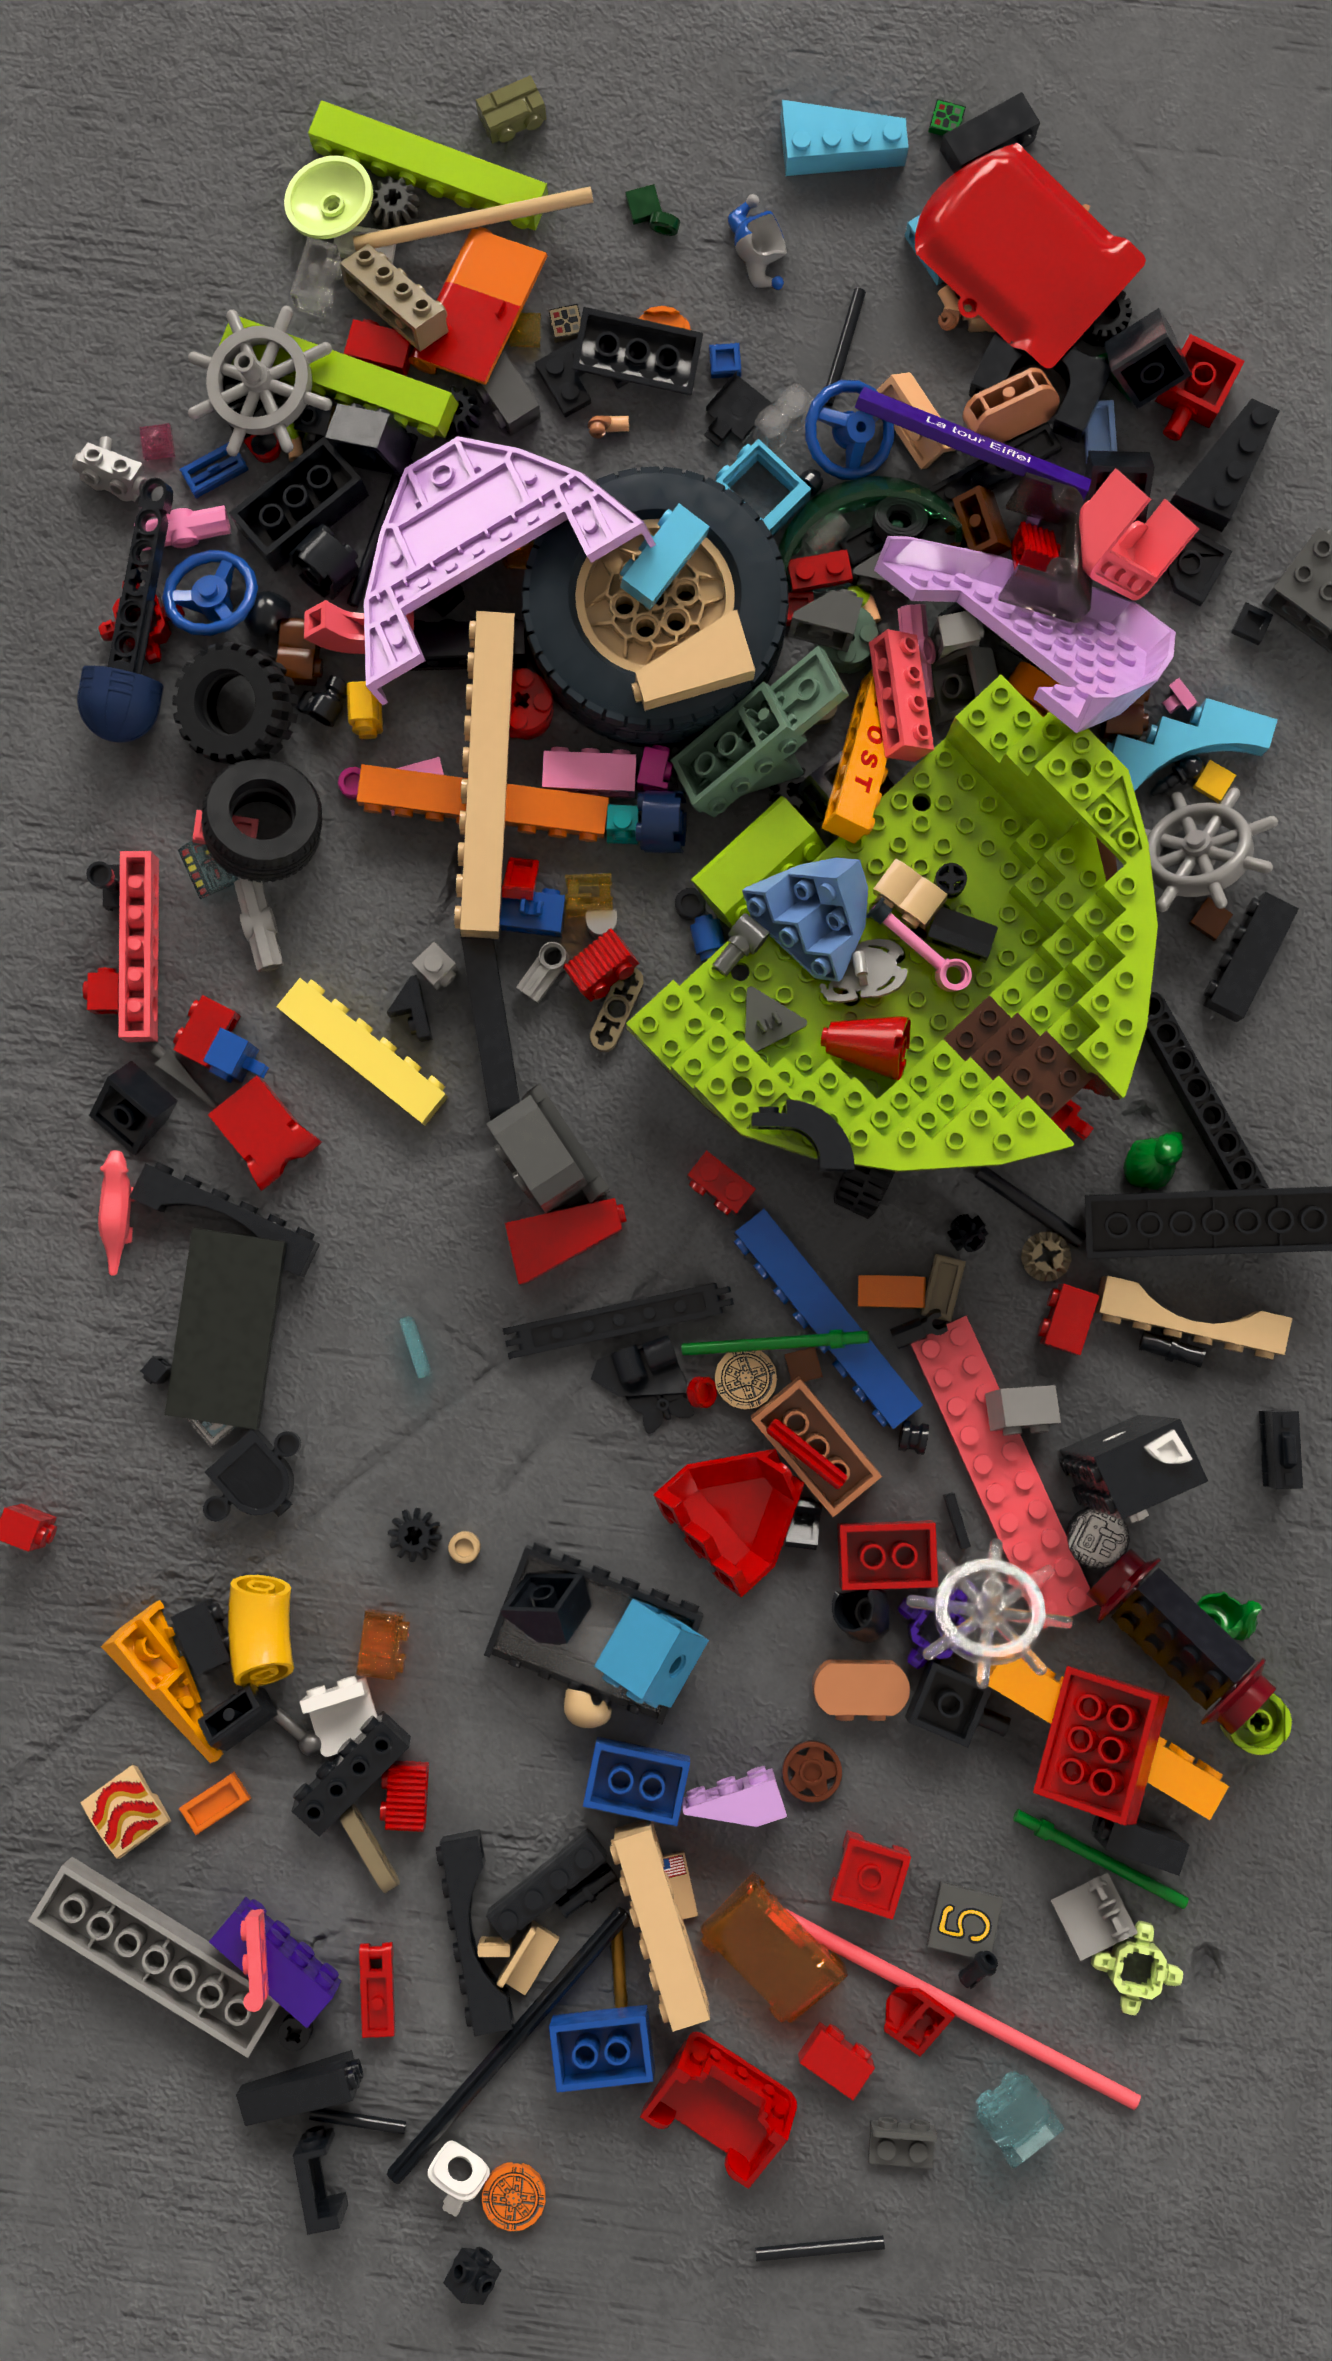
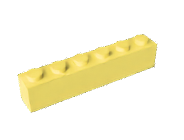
[276,978,448,1126]

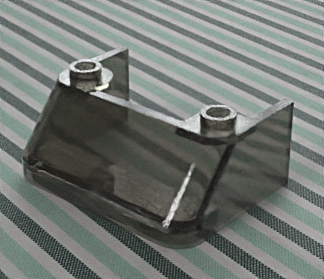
[998,472,1093,623]

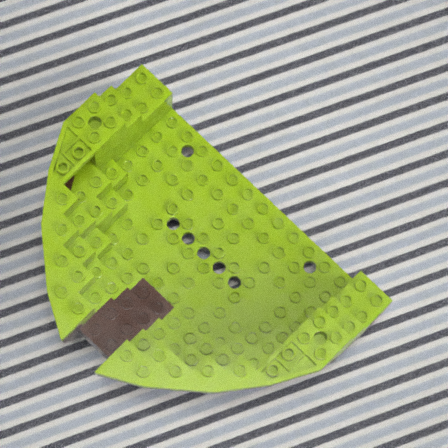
[626,674,1158,1172]

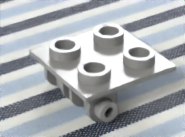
[1051,1873,1138,1961]

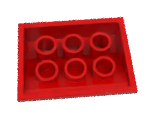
[1033,1666,1170,1826]

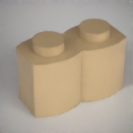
[873,859,948,930]

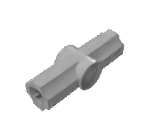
[234,878,284,972]

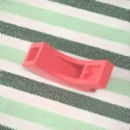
[304,600,414,654]

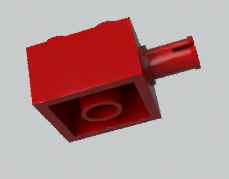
[1155,334,1245,441]

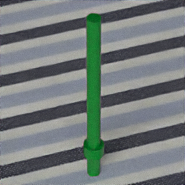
[682,1329,870,1356]
[1013,1809,1189,1909]

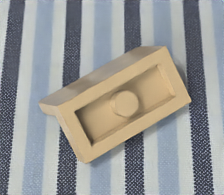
[497,1921,559,1995]

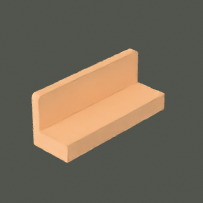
[877,372,956,469]

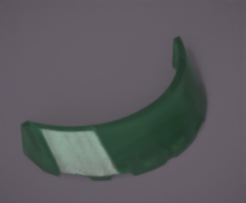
[778,476,962,586]

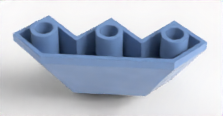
[742,858,868,981]

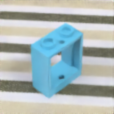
[715,439,811,537]

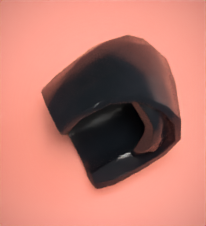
[832,1589,890,1643]

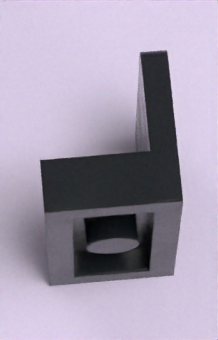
[926,907,998,963]

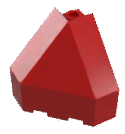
[653,1449,805,1598]

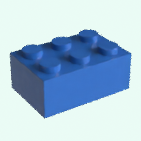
[583,1737,690,1826]
[549,2005,656,2093]

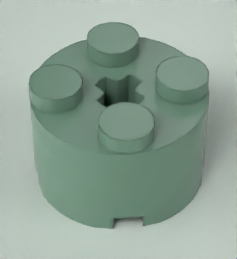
[814,607,878,674]

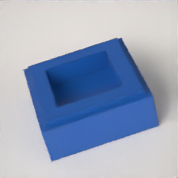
[709,343,741,379]

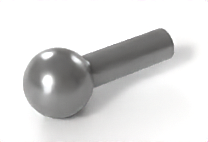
[273,1708,321,1756]

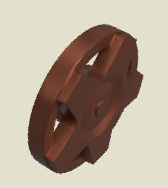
[782,1741,842,1802]

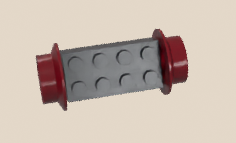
[1087,1549,1276,1735]

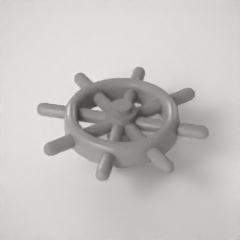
[188,305,332,456]
[1145,788,1278,912]

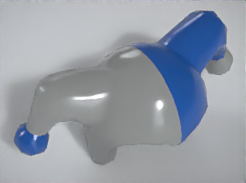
[728,194,787,290]

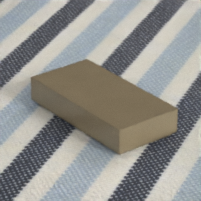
[920,1254,966,1322]

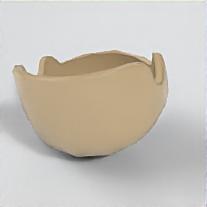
[564,1689,612,1729]

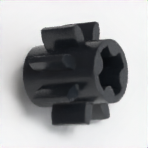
[947,1214,989,1252]

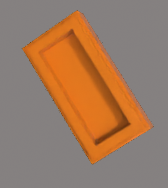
[179,1771,251,1835]

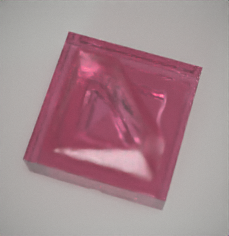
[139,423,175,460]

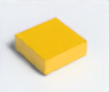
[1192,760,1236,803]

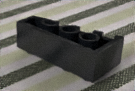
[1170,398,1280,532]

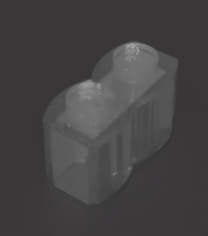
[753,383,814,452]

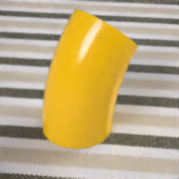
[228,1575,294,1687]

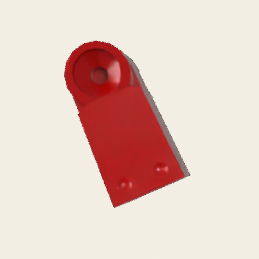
[208,1075,323,1191]

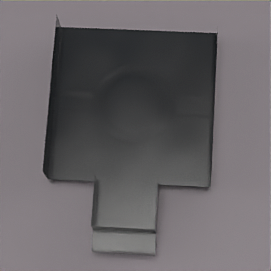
[704,371,775,447]

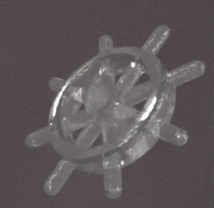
[906,1538,1074,1689]

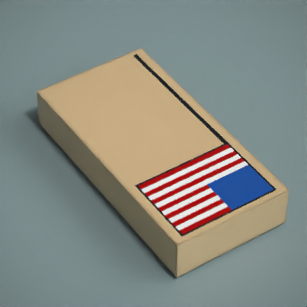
[663,1851,698,1919]

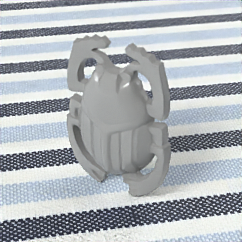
[819,939,907,1003]

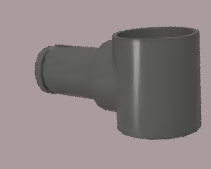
[712,913,770,977]

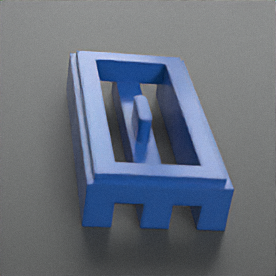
[179,442,249,499]

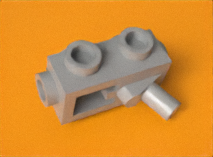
[72,436,147,502]

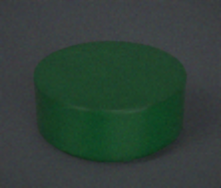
[649,211,680,236]

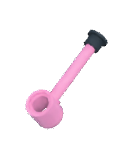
[866,897,972,992]

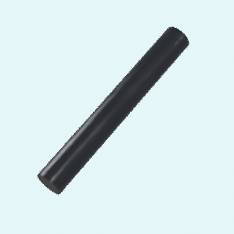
[309,2108,407,2135]

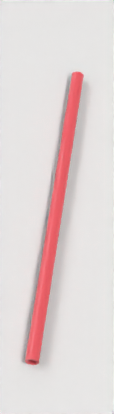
[763,1900,1141,2110]

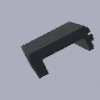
[293,2126,348,2235]

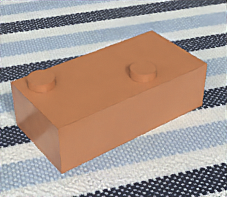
[751,1376,882,1517]

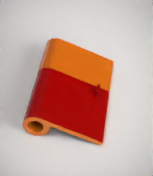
[408,227,548,385]

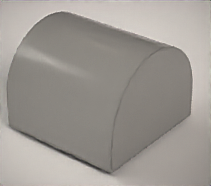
[586,910,618,939]

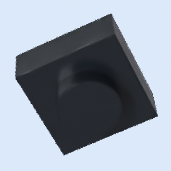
[1231,602,1273,645]

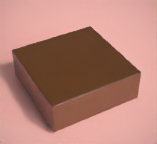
[1188,897,1233,941]
[784,1347,823,1382]

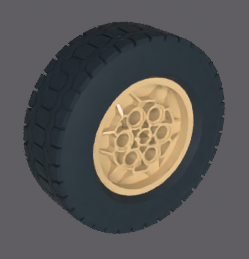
[521,466,789,747]

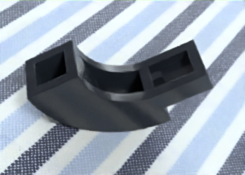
[751,1099,855,1172]

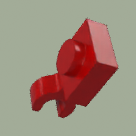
[1051,1099,1094,1141]

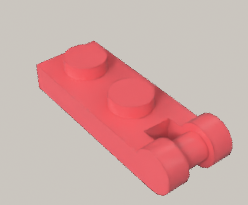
[241,1909,269,2012]

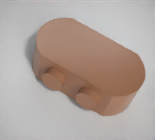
[963,368,1059,443]
[812,1659,910,1721]

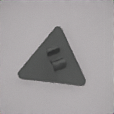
[745,986,807,1052]

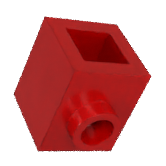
[83,967,119,1014]

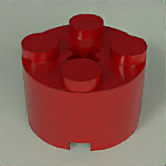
[509,668,554,740]

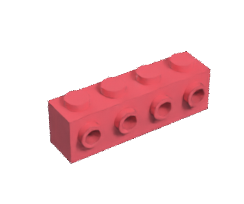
[869,629,934,762]

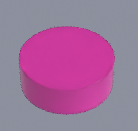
[338,767,361,800]

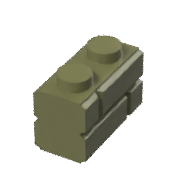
[475,75,547,144]

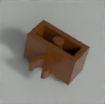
[945,485,1012,556]

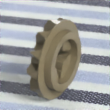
[1021,1232,1072,1282]

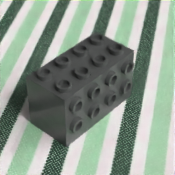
[1262,527,1332,654]

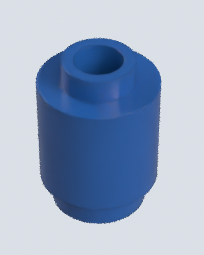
[690,914,725,962]

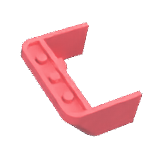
[1079,468,1200,601]

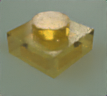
[509,313,541,348]

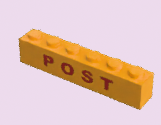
[822,669,889,844]

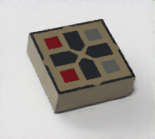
[548,304,581,343]

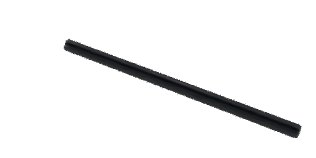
[387,1907,630,2184]

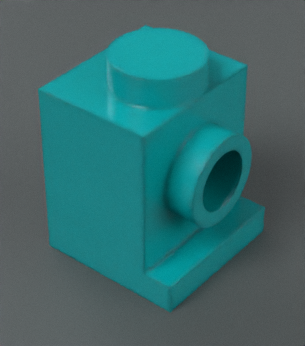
[606,804,639,845]

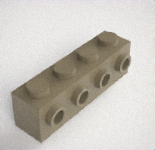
[340,244,448,351]

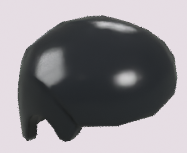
[244,591,291,637]

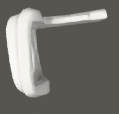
[428,2140,490,2217]

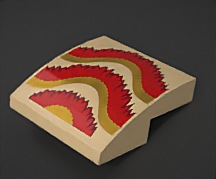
[80,1765,171,1859]

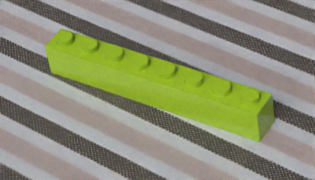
[308,100,548,231]
[219,316,459,438]

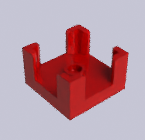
[829,1830,911,1920]

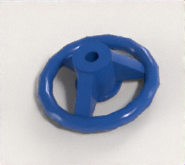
[805,380,894,480]
[162,550,258,636]

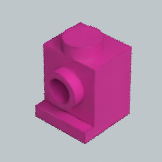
[637,745,673,791]

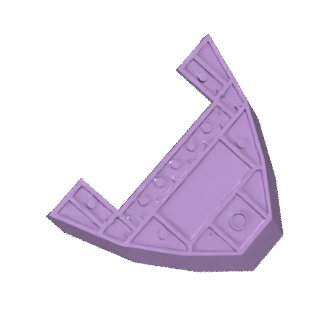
[364,436,656,705]
[874,536,1176,733]

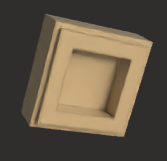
[478,1936,512,1957]

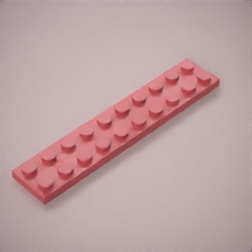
[910,1316,1098,1630]

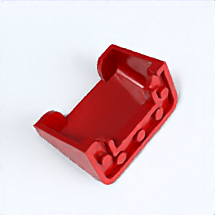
[640,2031,797,2189]

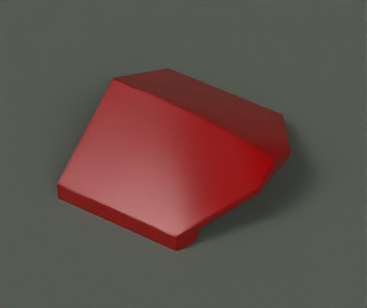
[884,1987,955,2057]

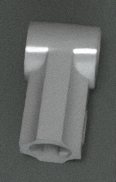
[516,942,570,1004]

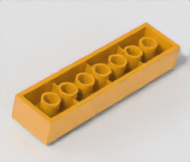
[977,1643,1229,1820]

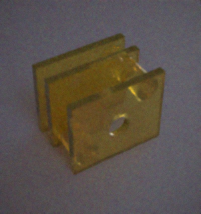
[565,873,613,917]

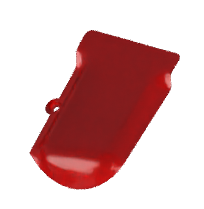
[915,143,1146,368]

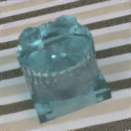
[976,2070,1064,2169]

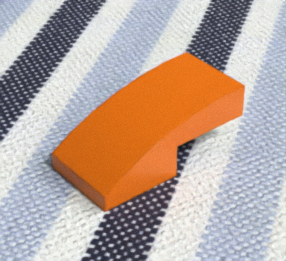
[858,1275,926,1308]

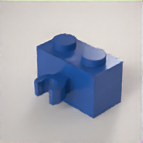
[500,888,567,938]
[203,1027,269,1083]

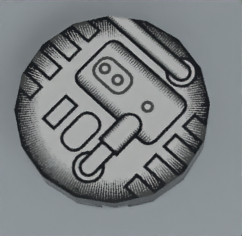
[1066,1508,1130,1569]

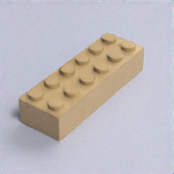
[610,1819,710,2032]

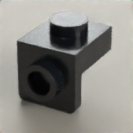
[785,1497,822,1550]

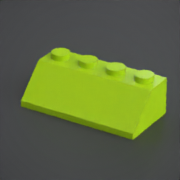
[691,796,827,928]

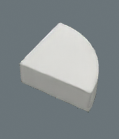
[1143,1430,1192,1464]

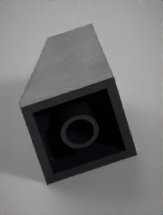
[1104,308,1192,409]

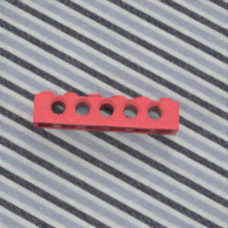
[118,851,159,1042]

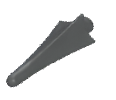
[150,1044,217,1109]

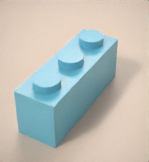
[620,503,710,610]

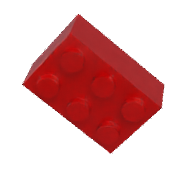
[837,1520,938,1590]

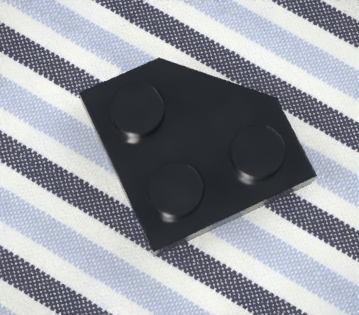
[1167,532,1232,607]

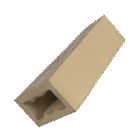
[631,610,755,711]

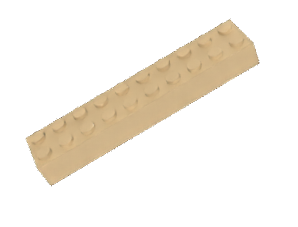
[454,611,515,939]

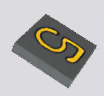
[926,1881,1004,1958]

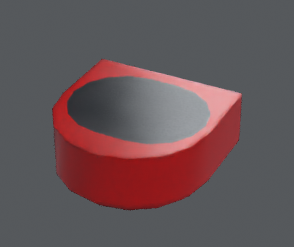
[244,433,281,463]

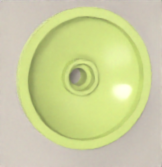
[284,156,373,239]

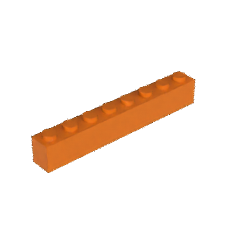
[357,764,609,842]

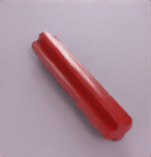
[766,1419,848,1489]

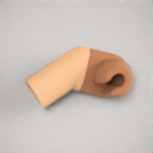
[937,285,962,331]
[588,416,629,438]

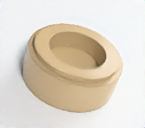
[448,1531,481,1564]

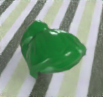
[1123,1132,1183,1190]
[1197,1592,1262,1641]

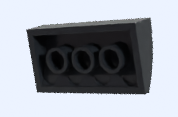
[572,307,703,396]

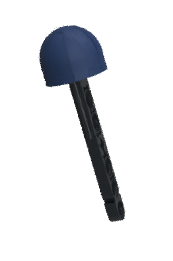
[77,477,173,743]

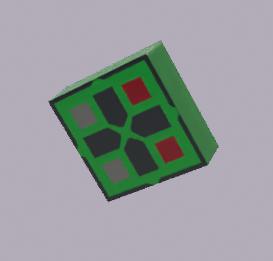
[928,99,966,136]

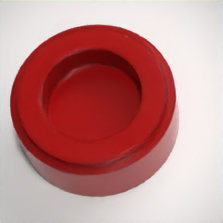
[687,1376,717,1408]

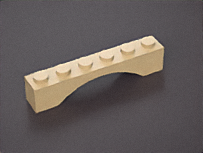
[1094,1276,1292,1360]

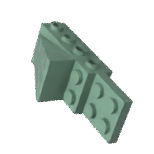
[671,646,849,818]

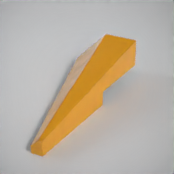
[101,1600,223,1763]

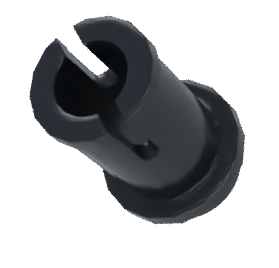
[958,1951,998,1989]

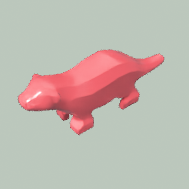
[98,1150,136,1276]

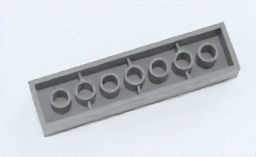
[28,1857,280,2058]

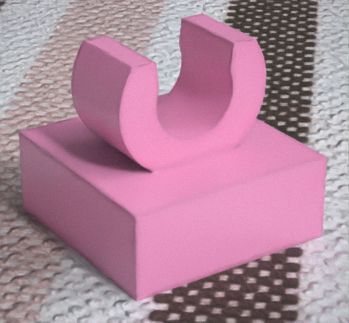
[1162,678,1199,714]

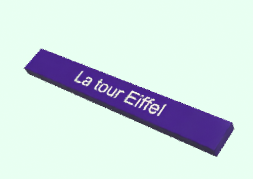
[855,387,1092,501]

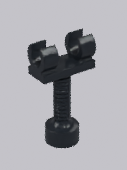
[86,861,120,911]

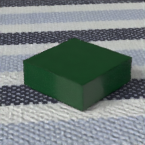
[625,184,662,225]

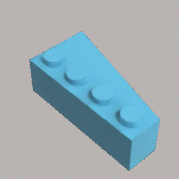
[780,100,909,176]

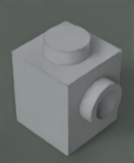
[412,942,459,991]

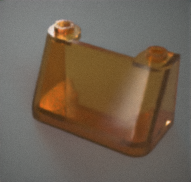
[700,1872,848,2023]

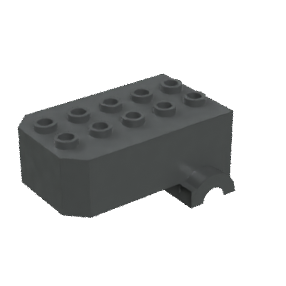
[487,1083,610,1213]

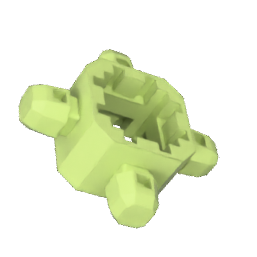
[1091,1921,1183,2015]

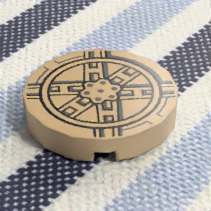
[714,1351,777,1410]

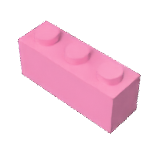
[542,747,637,798]

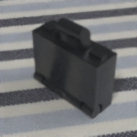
[1259,1410,1303,1489]

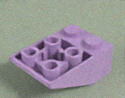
[682,1766,787,1827]

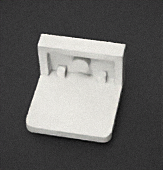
[300,1676,378,1757]

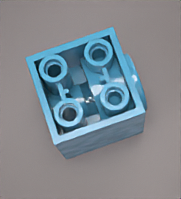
[594,1599,709,1708]

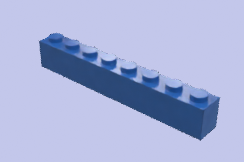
[733,1209,923,1429]

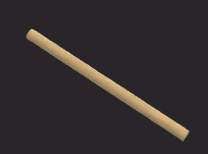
[353,186,594,251]

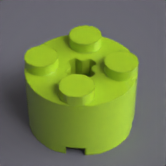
[1220,1693,1292,1755]

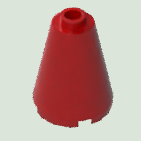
[821,1016,911,1080]

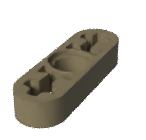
[590,968,644,1052]
[339,1804,400,1893]

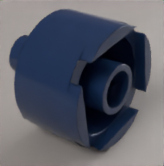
[636,790,687,853]

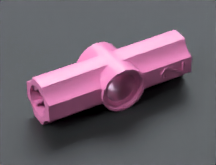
[134,505,231,551]
[897,604,936,700]

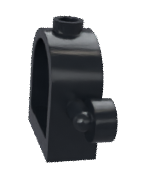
[203,1429,301,1522]

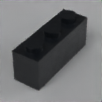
[940,92,1040,173]

